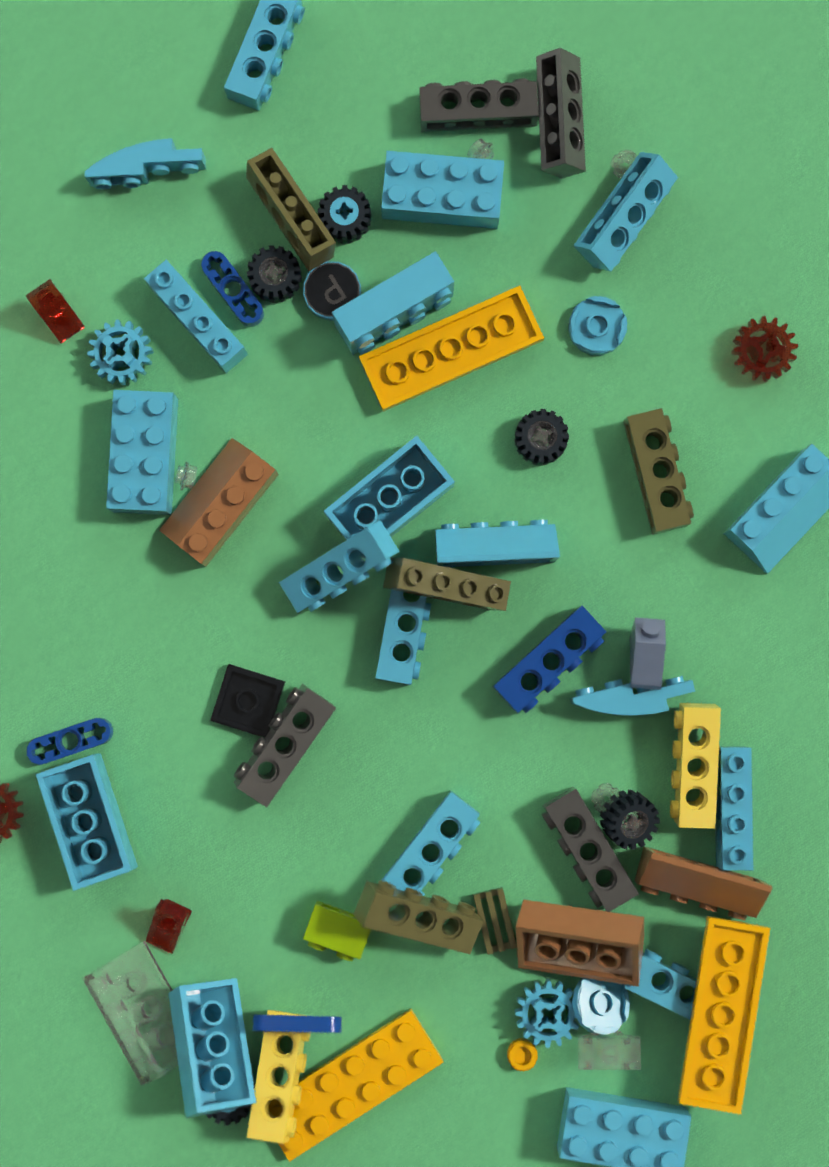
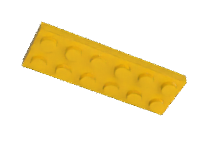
[359,285,544,412]
[677,916,770,1115]
[269,1008,444,1162]

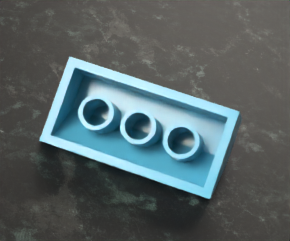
[723,444,829,574]
[435,520,560,567]
[168,978,256,1118]

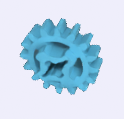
[87,319,153,385]
[515,979,579,1048]

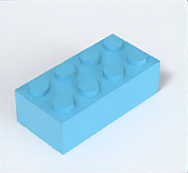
[381,151,504,229]
[332,251,454,355]
[106,390,178,515]
[324,436,455,560]
[36,753,138,891]
[557,1087,692,1167]

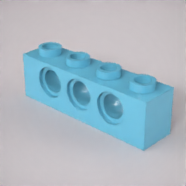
[224,0,305,111]
[573,152,678,272]
[144,259,248,373]
[279,520,399,613]
[376,590,431,685]
[715,746,753,870]
[382,790,480,896]
[622,949,697,1020]

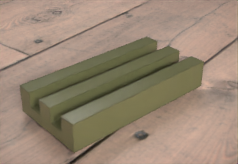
[473,887,517,955]

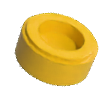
[507,1038,538,1071]

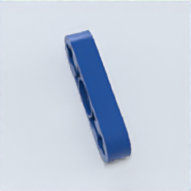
[201,251,264,327]
[27,718,113,765]
[252,1015,342,1033]

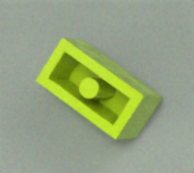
[303,900,371,962]

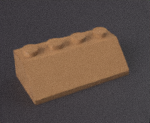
[159,438,279,567]
[634,846,772,921]
[516,900,644,987]

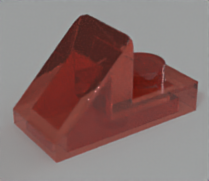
[26,279,85,343]
[145,899,192,954]

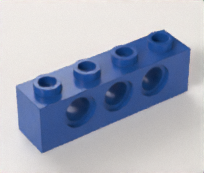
[492,606,606,713]

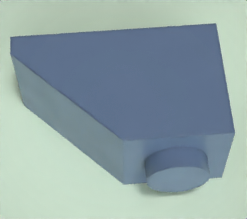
[630,617,666,690]

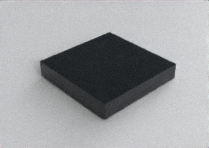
[210,664,286,738]

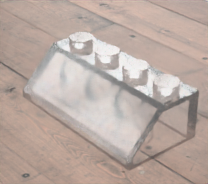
[82,941,178,1085]

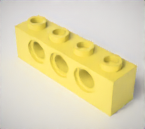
[670,703,721,829]
[246,1010,311,1144]

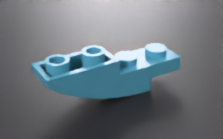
[85,138,206,190]
[570,676,695,715]

